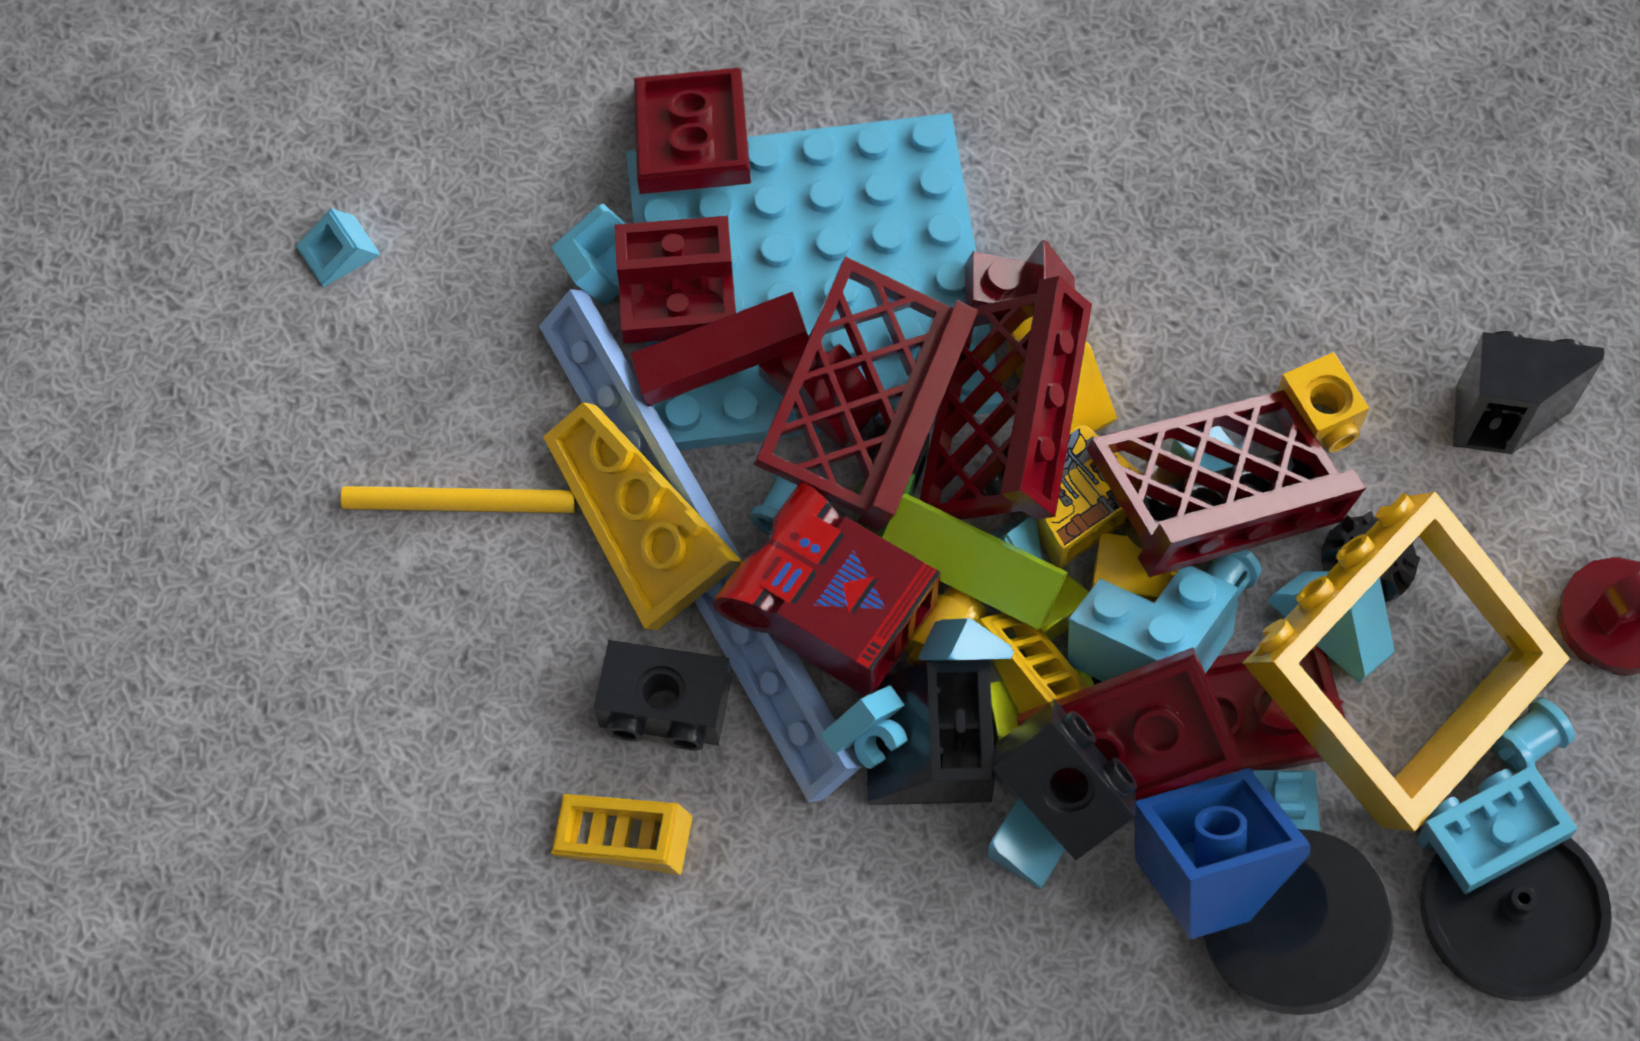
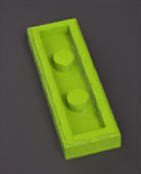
[882,493,1068,630]

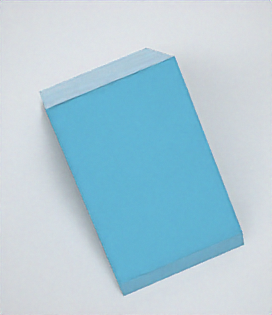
[1268,571,1395,683]

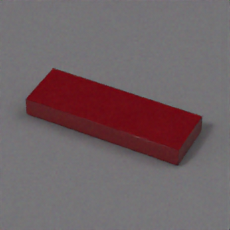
[631,291,809,407]

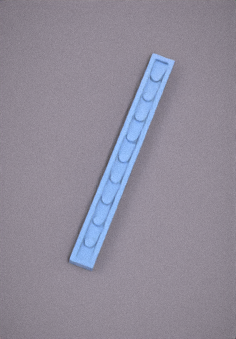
[539,289,862,803]

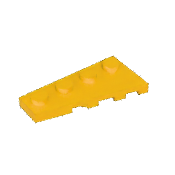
[543,402,742,630]

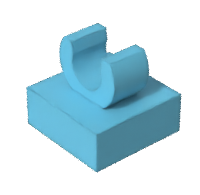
[820,685,907,769]
[1253,770,1320,832]

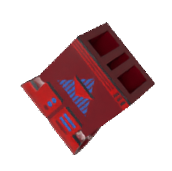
[712,482,941,697]

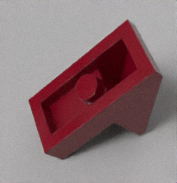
[965,240,1075,321]
[758,344,880,448]

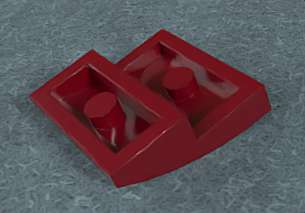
[615,216,736,344]

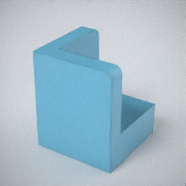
[551,204,626,307]

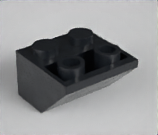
[1453,331,1605,454]
[867,660,995,805]

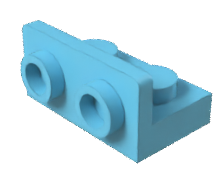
[1416,765,1578,894]

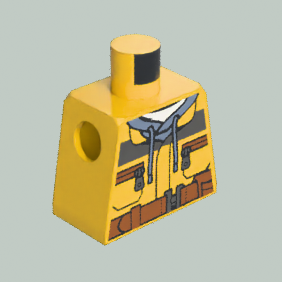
[1023,425,1142,569]

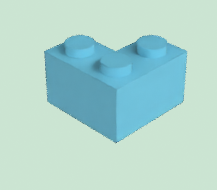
[1067,566,1239,682]

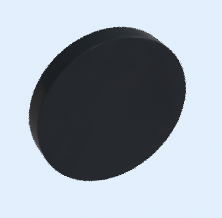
[1203,829,1393,1015]
[1420,838,1612,1001]

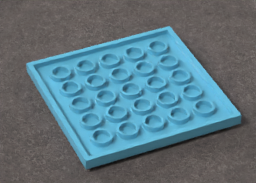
[626,113,1003,450]

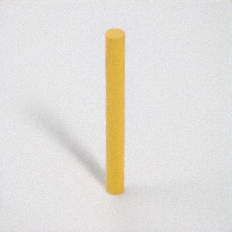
[341,486,577,513]

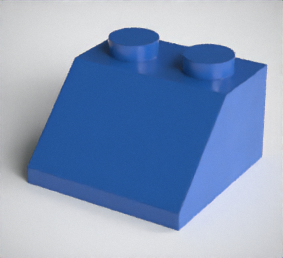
[1134,768,1310,940]

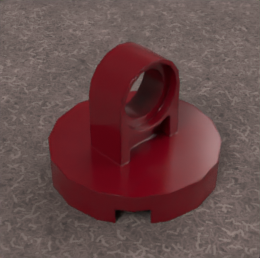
[1557,557,1640,676]

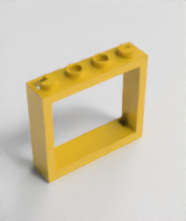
[1243,492,1570,831]

